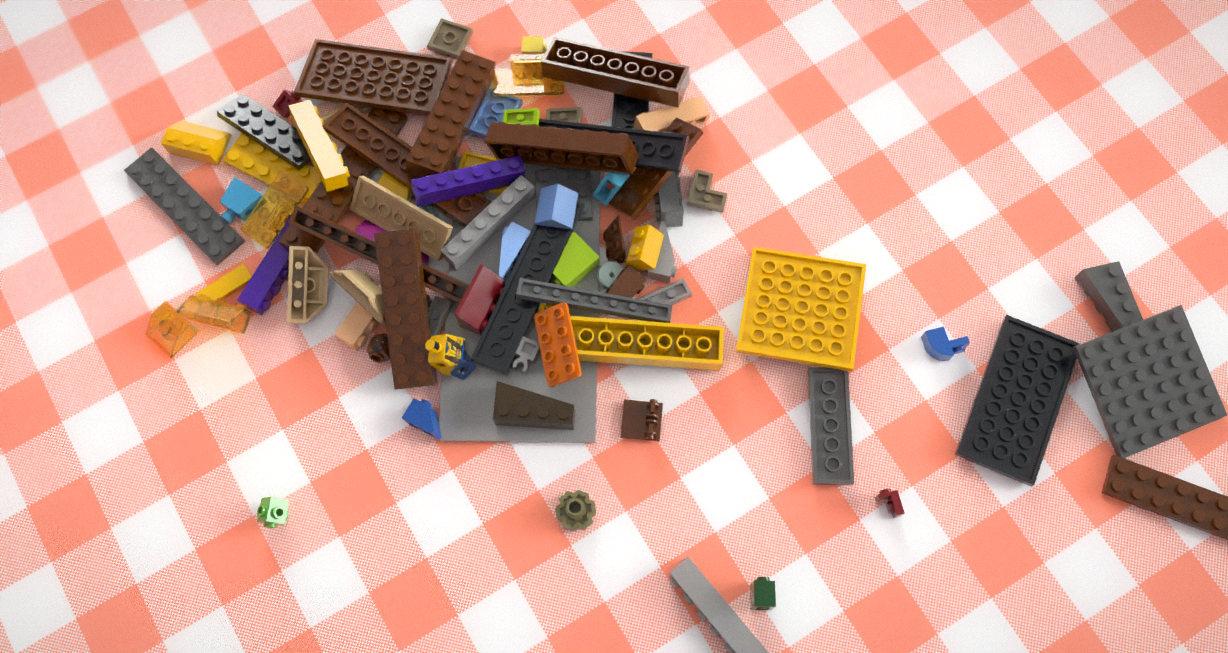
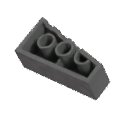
[654,172,684,227]
[1074,261,1143,331]

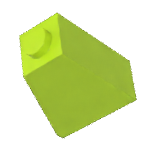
[553,231,600,287]

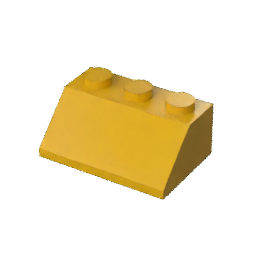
[161,121,232,166]

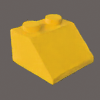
[626,225,664,271]

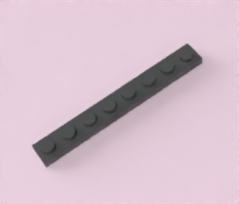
[516,278,672,323]

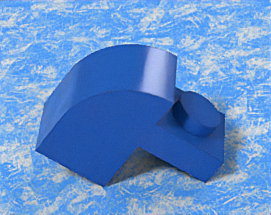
[921,326,970,361]

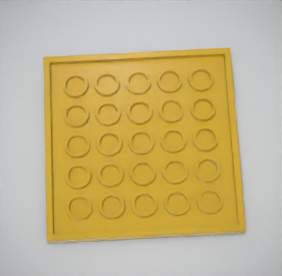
[736,247,866,372]

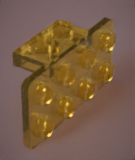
[493,54,565,96]
[241,171,309,248]

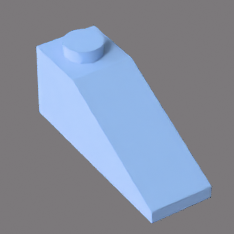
[499,222,531,283]

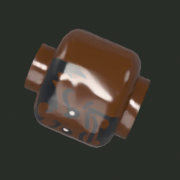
[367,333,390,363]

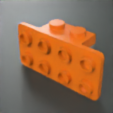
[534,302,582,387]

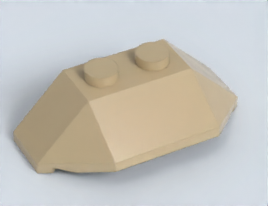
[287,246,328,323]
[329,269,386,328]

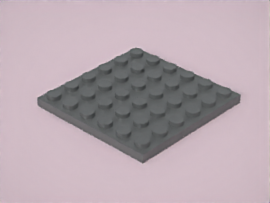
[1072,305,1228,458]

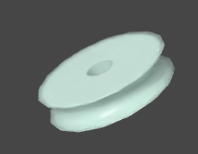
[597,261,623,289]

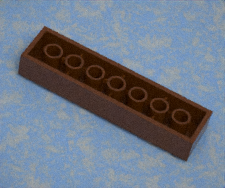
[541,37,690,108]
[406,50,496,177]
[484,122,639,175]
[374,229,438,390]

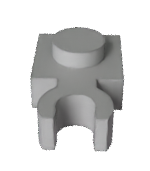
[513,336,540,373]

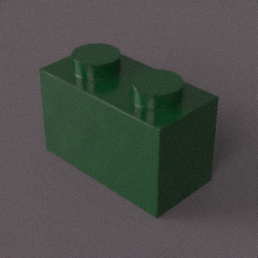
[750,577,776,610]

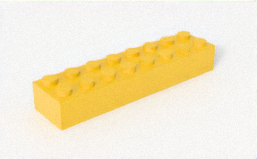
[570,316,724,371]

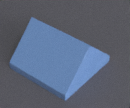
[535,184,578,230]

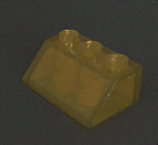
[176,294,252,334]

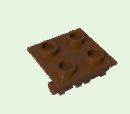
[603,215,626,263]
[620,399,663,442]

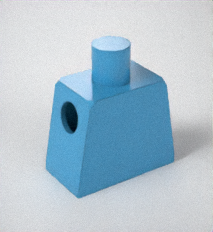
[220,177,267,224]

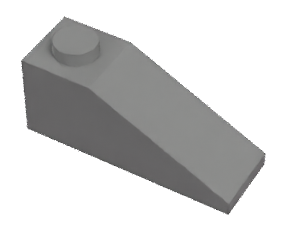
[648,221,677,283]

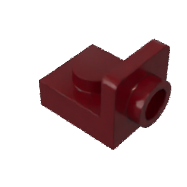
[272,90,303,119]
[875,488,905,519]

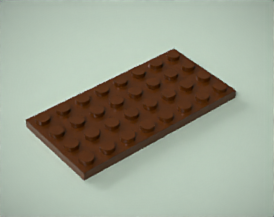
[294,39,452,116]

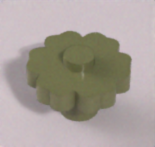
[555,490,597,532]

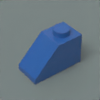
[402,398,441,440]

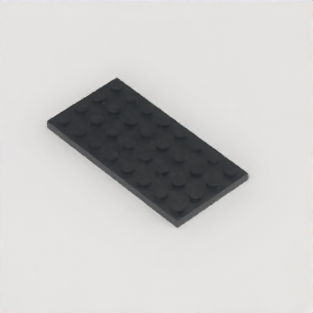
[955,314,1080,487]

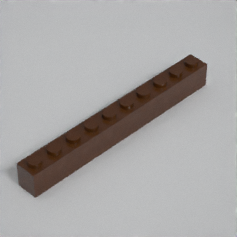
[288,206,469,303]

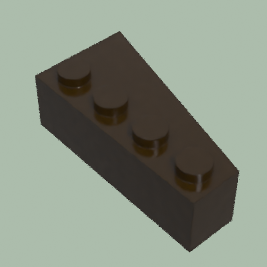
[493,381,575,430]

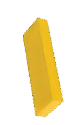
[195,263,252,310]

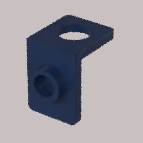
[450,350,477,380]

